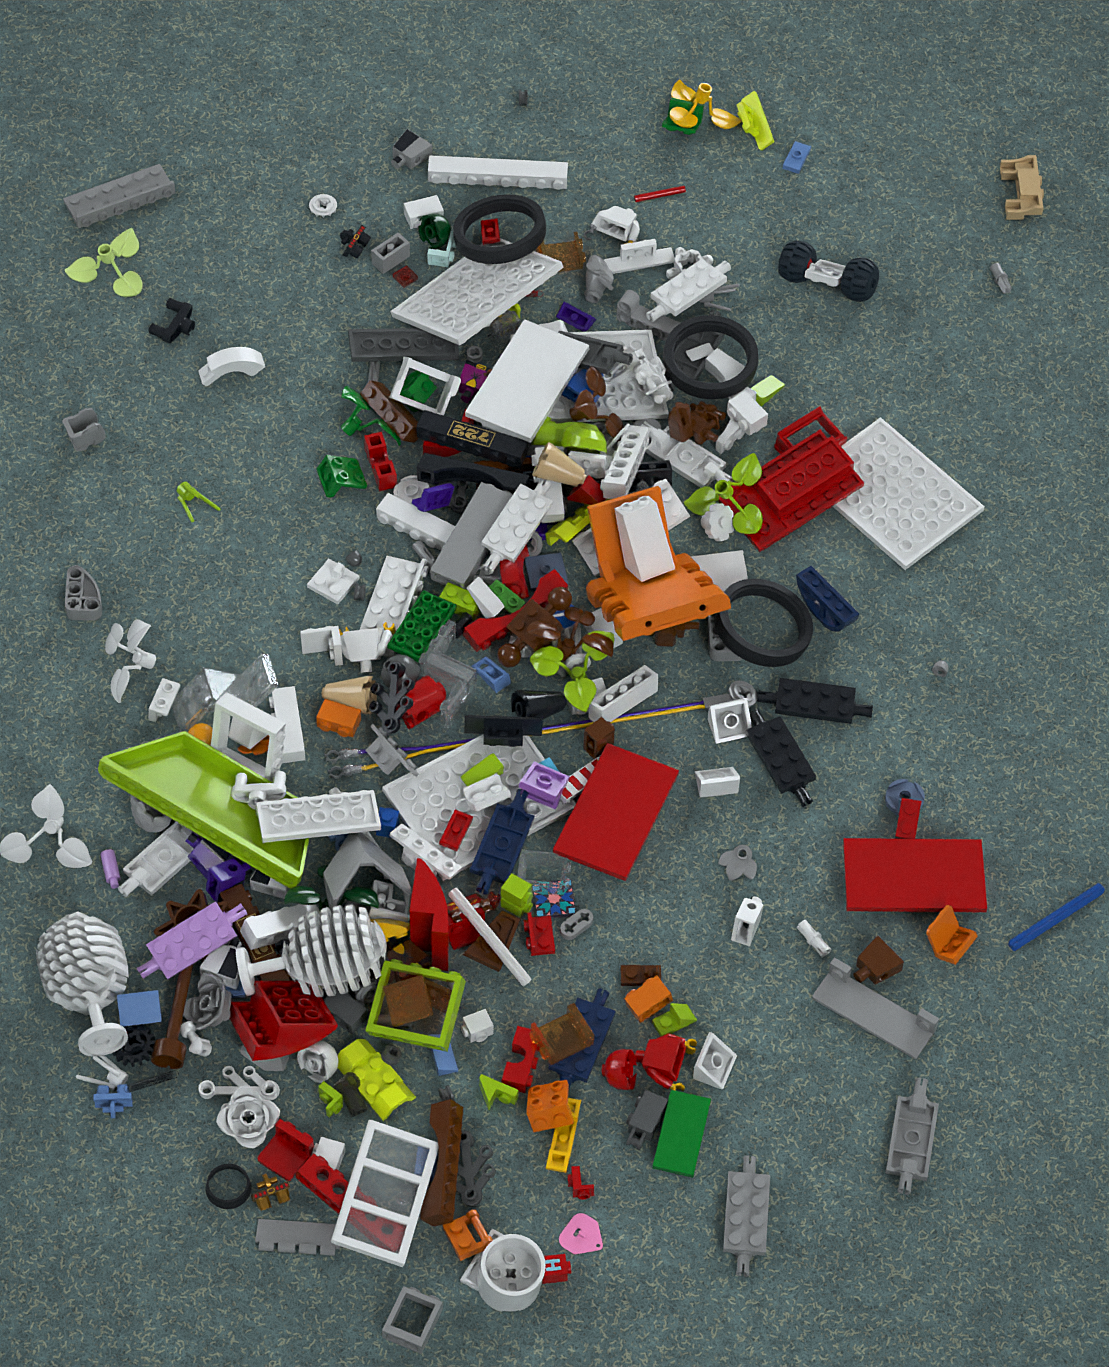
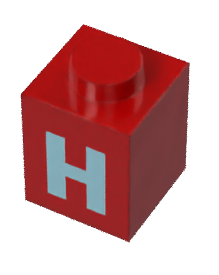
[542,1254,571,1284]

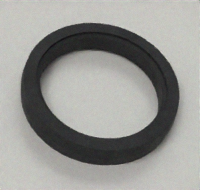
[453,194,546,264]
[663,315,759,399]
[714,579,813,667]

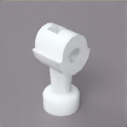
[180,1021,212,1057]

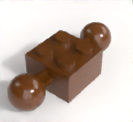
[497,587,572,668]

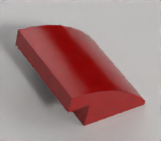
[410,858,449,971]
[229,981,338,1061]

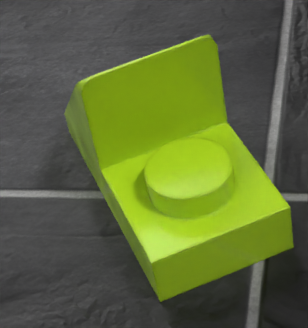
[652,1003,697,1036]
[479,1074,519,1110]

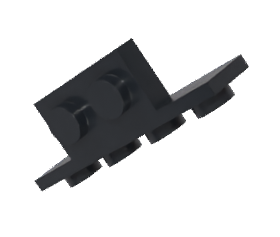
[464,715,543,747]

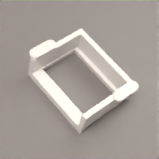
[389,357,461,416]

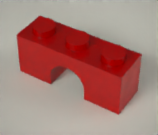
[364,432,397,492]
[501,1026,544,1093]

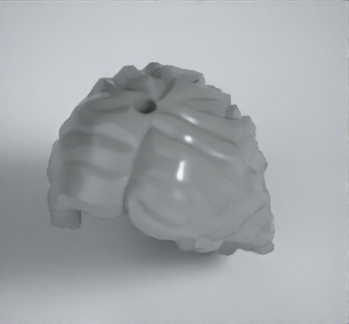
[130,794,172,832]

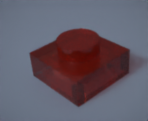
[393,265,418,288]

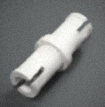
[797,920,832,958]

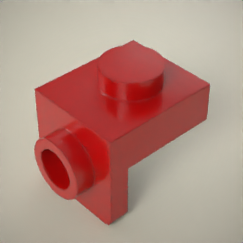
[567,1166,594,1200]

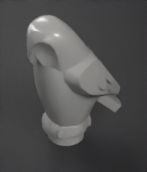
[584,255,614,303]

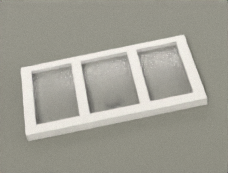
[331,1120,439,1267]

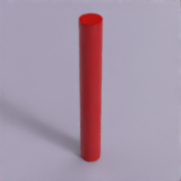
[634,186,686,202]

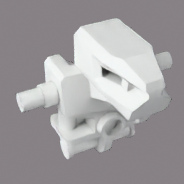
[610,349,673,404]

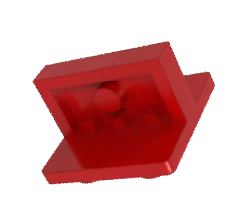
[448,907,485,950]

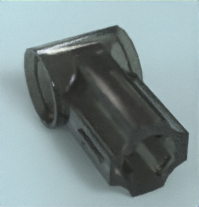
[333,1072,367,1117]

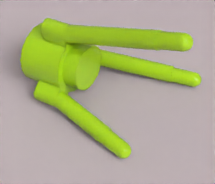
[176,482,220,522]

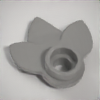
[718,845,757,881]

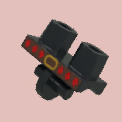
[340,225,371,259]

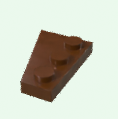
[463,910,520,972]

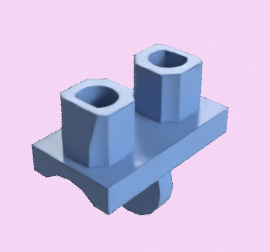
[93,1084,133,1118]

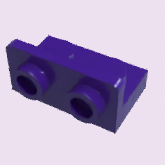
[411,483,455,512]

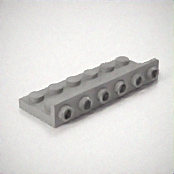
[63,164,175,228]

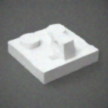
[307,558,360,604]

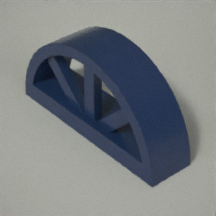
[796,566,859,632]

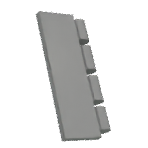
[255,1219,340,1256]

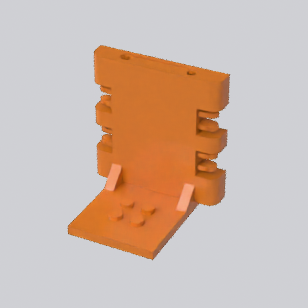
[586,486,731,641]

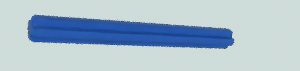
[1008,883,1105,951]

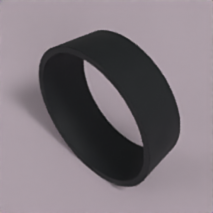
[206,1163,251,1209]

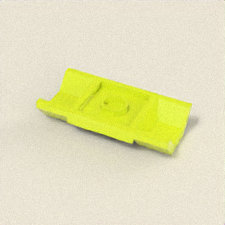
[545,498,611,546]
[337,1039,416,1121]

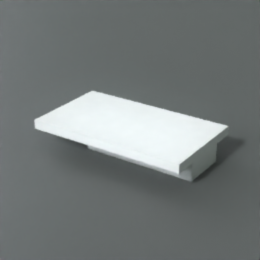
[465,319,589,443]

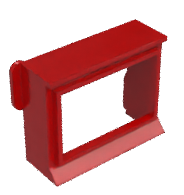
[774,406,847,454]

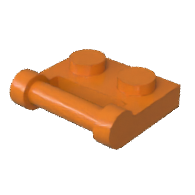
[443,1209,493,1261]

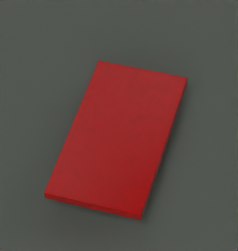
[718,429,864,552]
[553,743,679,881]
[843,838,987,912]

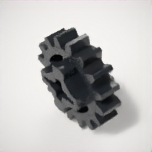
[112,1024,155,1067]

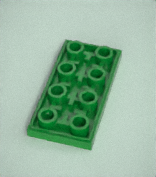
[387,590,457,663]
[653,1090,711,1178]

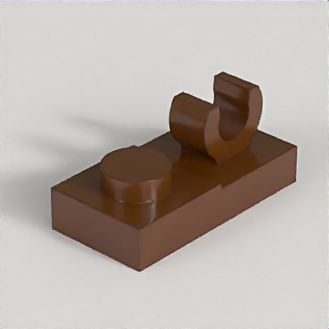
[620,965,662,986]

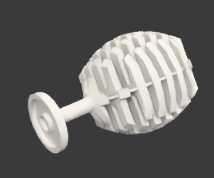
[236,905,387,997]
[36,911,129,1056]

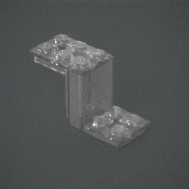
[419,620,477,732]
[172,653,278,732]

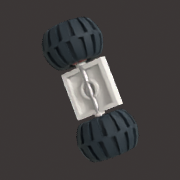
[778,241,879,302]

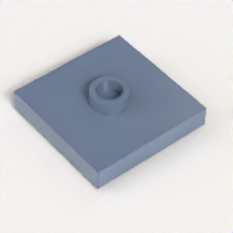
[524,553,568,591]

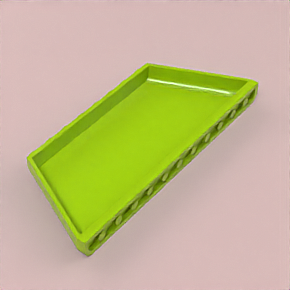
[98,731,309,888]

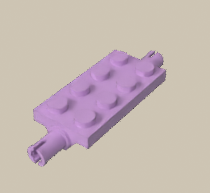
[137,901,247,979]

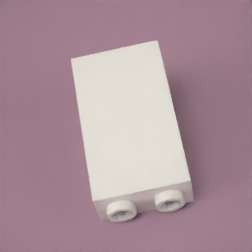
[614,496,675,582]

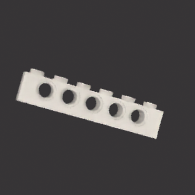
[600,425,649,499]

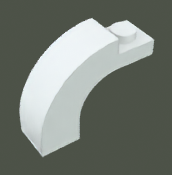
[198,347,265,386]

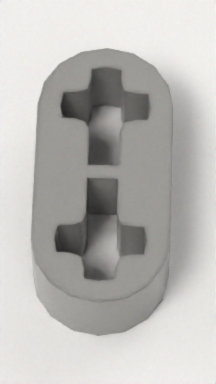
[560,909,593,940]

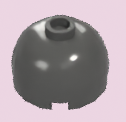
[381,654,420,692]

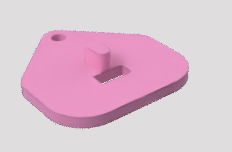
[559,1213,603,1254]

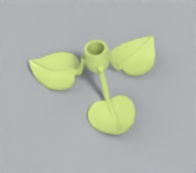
[65,228,143,297]

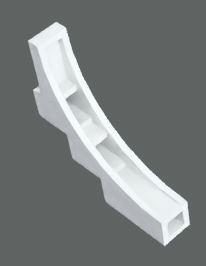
[705,348,759,454]

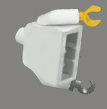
[584,206,640,244]

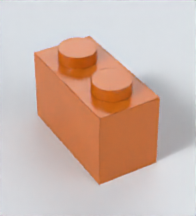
[316,699,361,737]
[624,976,673,1023]

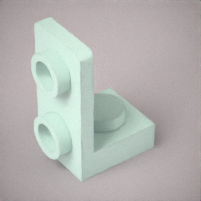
[427,231,457,267]

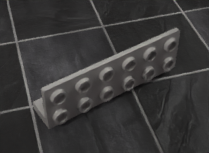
[812,957,939,1059]

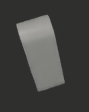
[65,565,102,620]

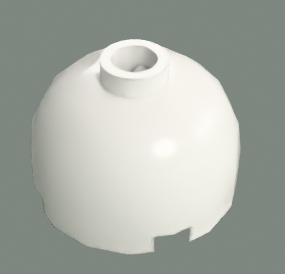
[297,1041,339,1083]

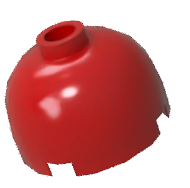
[602,1049,637,1090]

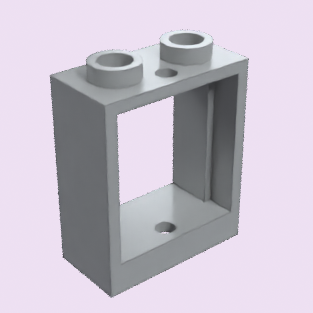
[382,1286,443,1354]

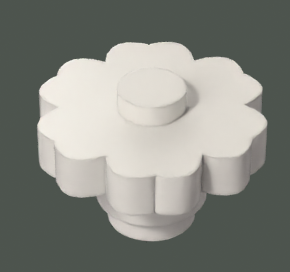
[701,503,734,541]

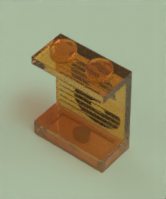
[536,232,586,272]
[529,1003,594,1065]

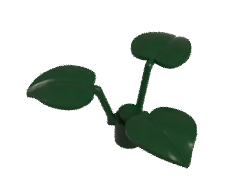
[284,865,379,911]

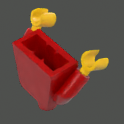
[635,1033,697,1091]

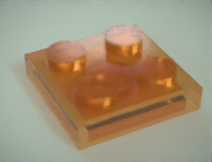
[383,975,433,1027]

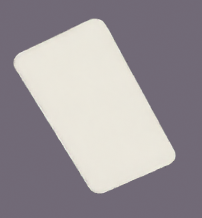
[686,343,714,361]

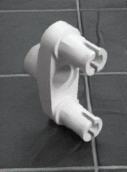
[231,771,286,810]

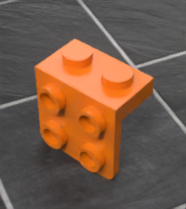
[926,905,978,965]
[526,1080,574,1132]

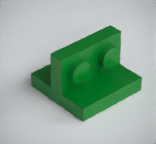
[400,371,437,412]

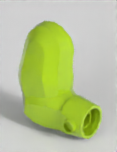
[531,417,607,454]

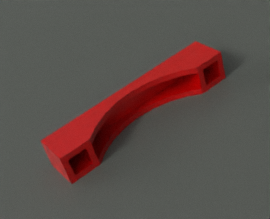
[463,569,568,652]

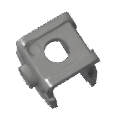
[62,408,106,452]

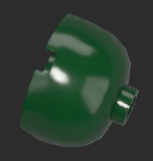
[418,213,452,249]

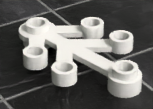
[198,1066,280,1117]

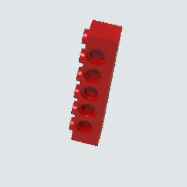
[295,1153,406,1253]

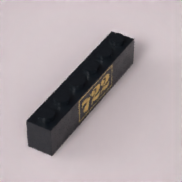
[417,410,528,468]

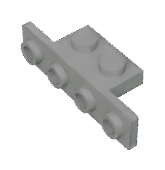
[365,724,419,777]

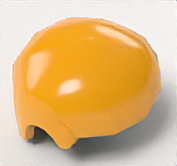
[188,723,213,746]

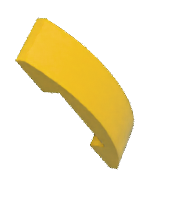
[546,1098,581,1173]

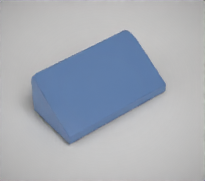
[428,1034,458,1076]

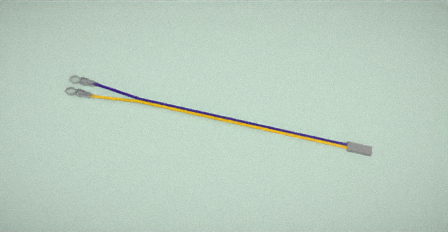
[325,693,734,779]

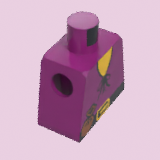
[459,360,492,403]

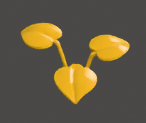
[669,79,742,129]

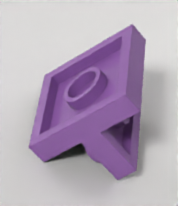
[519,761,570,810]

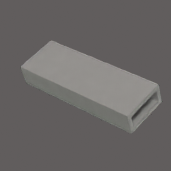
[430,482,513,590]

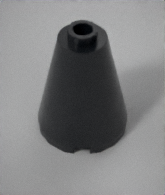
[511,690,567,720]

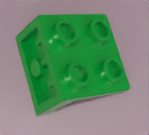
[662,98,705,135]
[316,455,367,498]

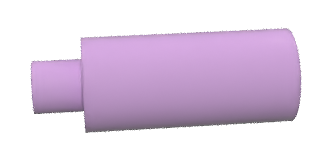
[100,849,121,889]

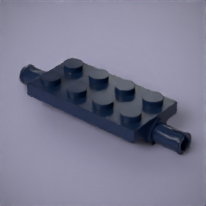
[470,789,535,895]
[548,988,616,1088]

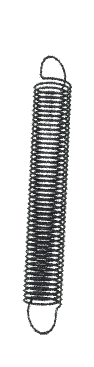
[124,1070,179,1093]

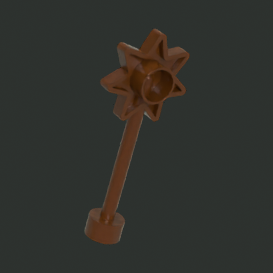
[151,889,231,1069]

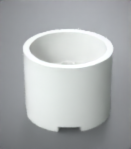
[477,1234,545,1312]

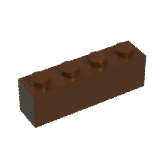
[360,380,418,443]

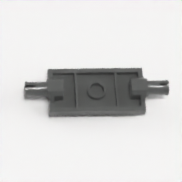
[558,330,633,374]

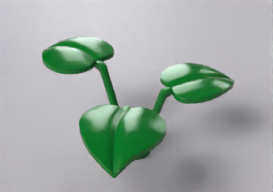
[341,386,401,446]

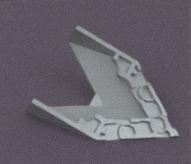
[323,832,412,915]

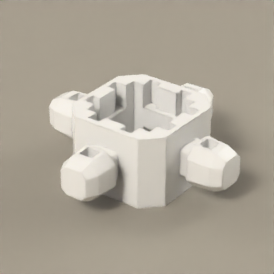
[666,247,713,279]

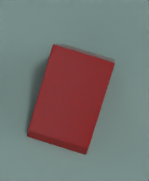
[567,475,607,505]

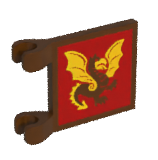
[446,893,492,923]

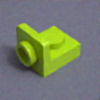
[318,1081,343,1118]

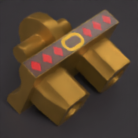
[251,1173,290,1211]

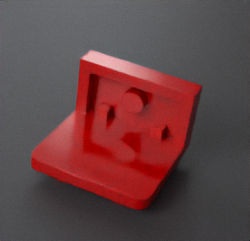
[257,1119,314,1181]

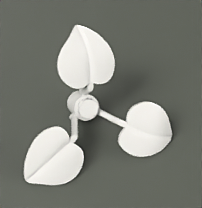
[105,620,156,703]
[0,784,92,868]

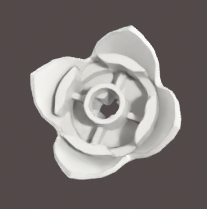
[216,1085,280,1148]

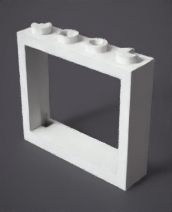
[211,692,286,782]

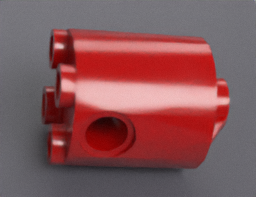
[396,675,446,729]

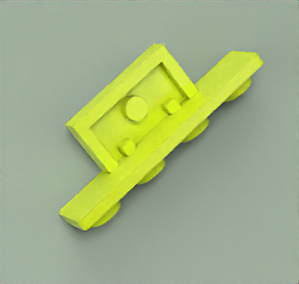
[737,91,774,150]

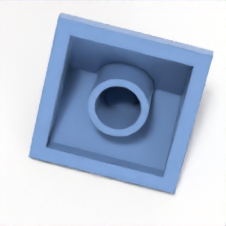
[117,990,162,1026]

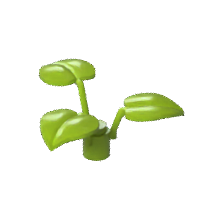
[684,453,763,534]
[530,631,614,712]

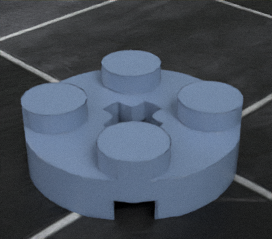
[885,779,925,816]

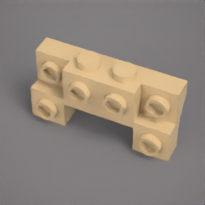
[1000,155,1044,220]

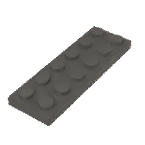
[348,328,459,362]

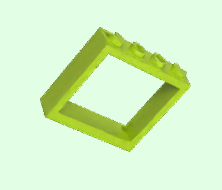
[365,959,466,1052]

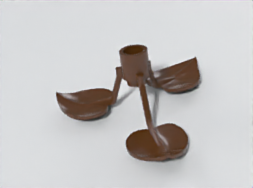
[569,366,624,442]
[525,607,614,661]

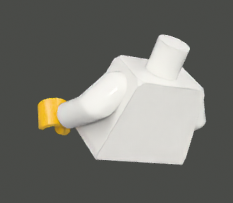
[339,622,396,673]

